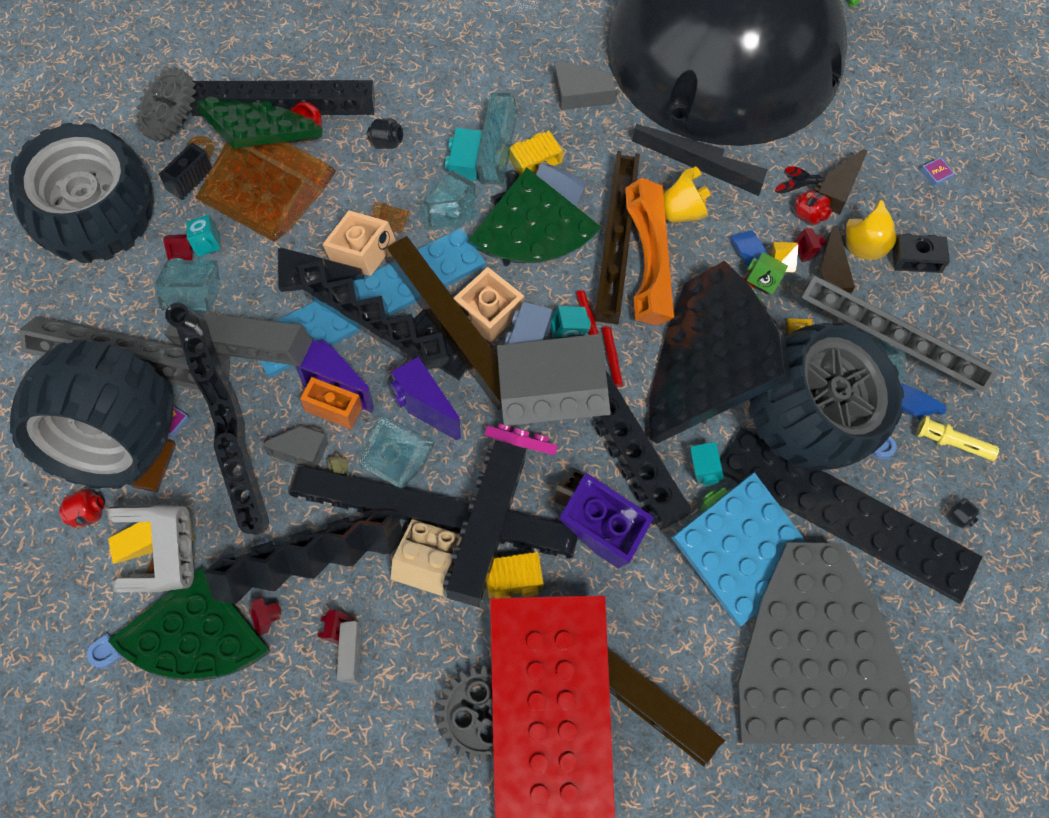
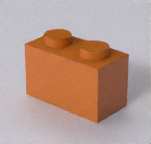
[300,377,362,430]

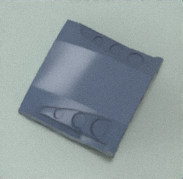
[536,161,587,207]

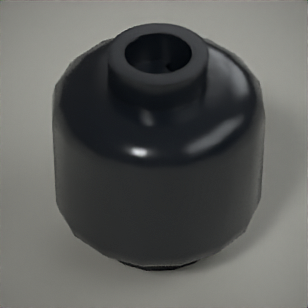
[367,118,403,149]

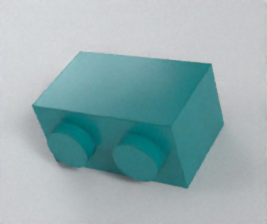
[445,128,483,181]

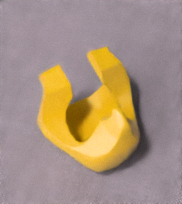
[663,166,711,223]
[846,200,896,260]

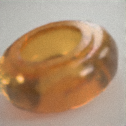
[186,136,215,158]

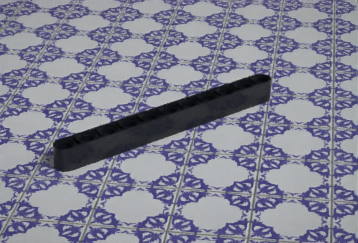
[288,467,578,559]

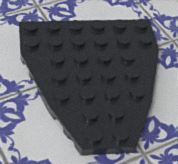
[649,261,791,444]

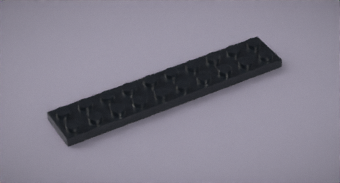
[721,427,983,604]

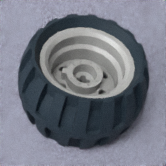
[8,123,153,263]
[10,339,173,489]

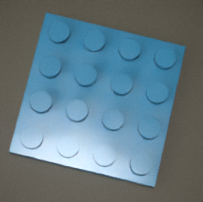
[671,473,807,626]

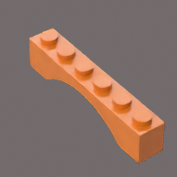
[625,178,674,325]

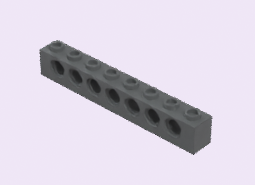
[800,273,999,393]
[19,316,230,390]

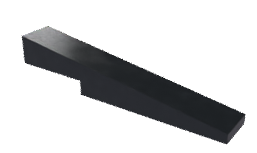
[632,124,768,196]

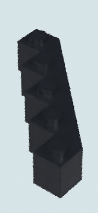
[298,260,451,370]
[204,509,404,604]

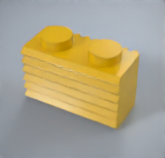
[509,130,563,176]
[487,552,544,598]

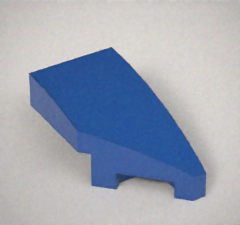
[731,230,767,266]
[901,383,947,420]

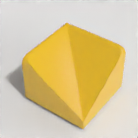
[771,242,798,273]

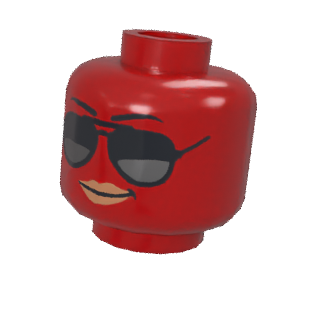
[794,190,832,225]
[59,489,104,528]

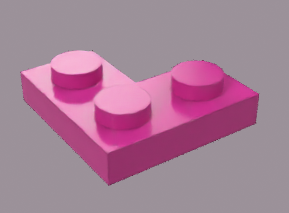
[484,423,558,455]

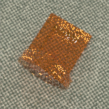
[373,201,410,234]

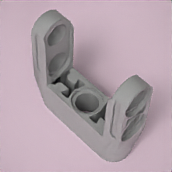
[107,504,194,592]

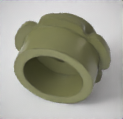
[327,453,348,476]

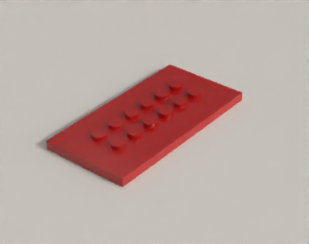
[490,596,615,818]

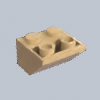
[391,519,463,596]

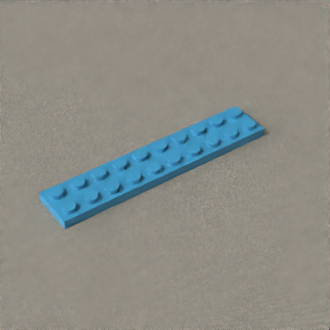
[259,228,486,378]

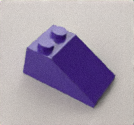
[296,340,374,413]
[390,357,461,440]
[559,473,654,569]

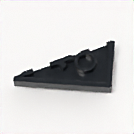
[278,248,364,292]

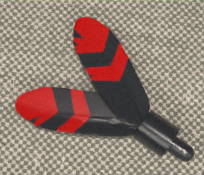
[775,166,825,193]

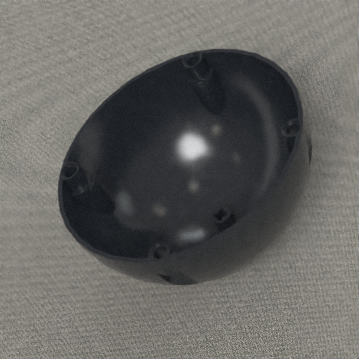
[608,0,847,146]

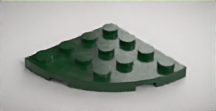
[196,97,323,149]
[467,167,601,264]
[108,567,270,681]

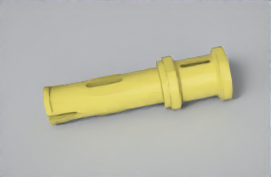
[916,415,999,461]

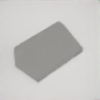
[337,621,362,685]

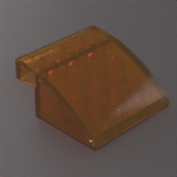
[195,142,336,242]

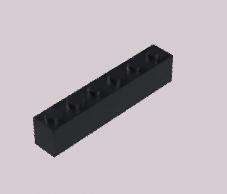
[443,440,527,607]

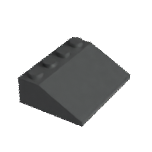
[497,334,611,426]

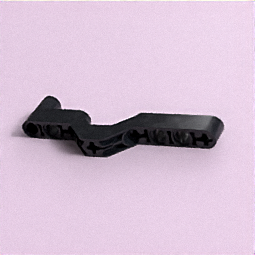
[165,302,269,535]

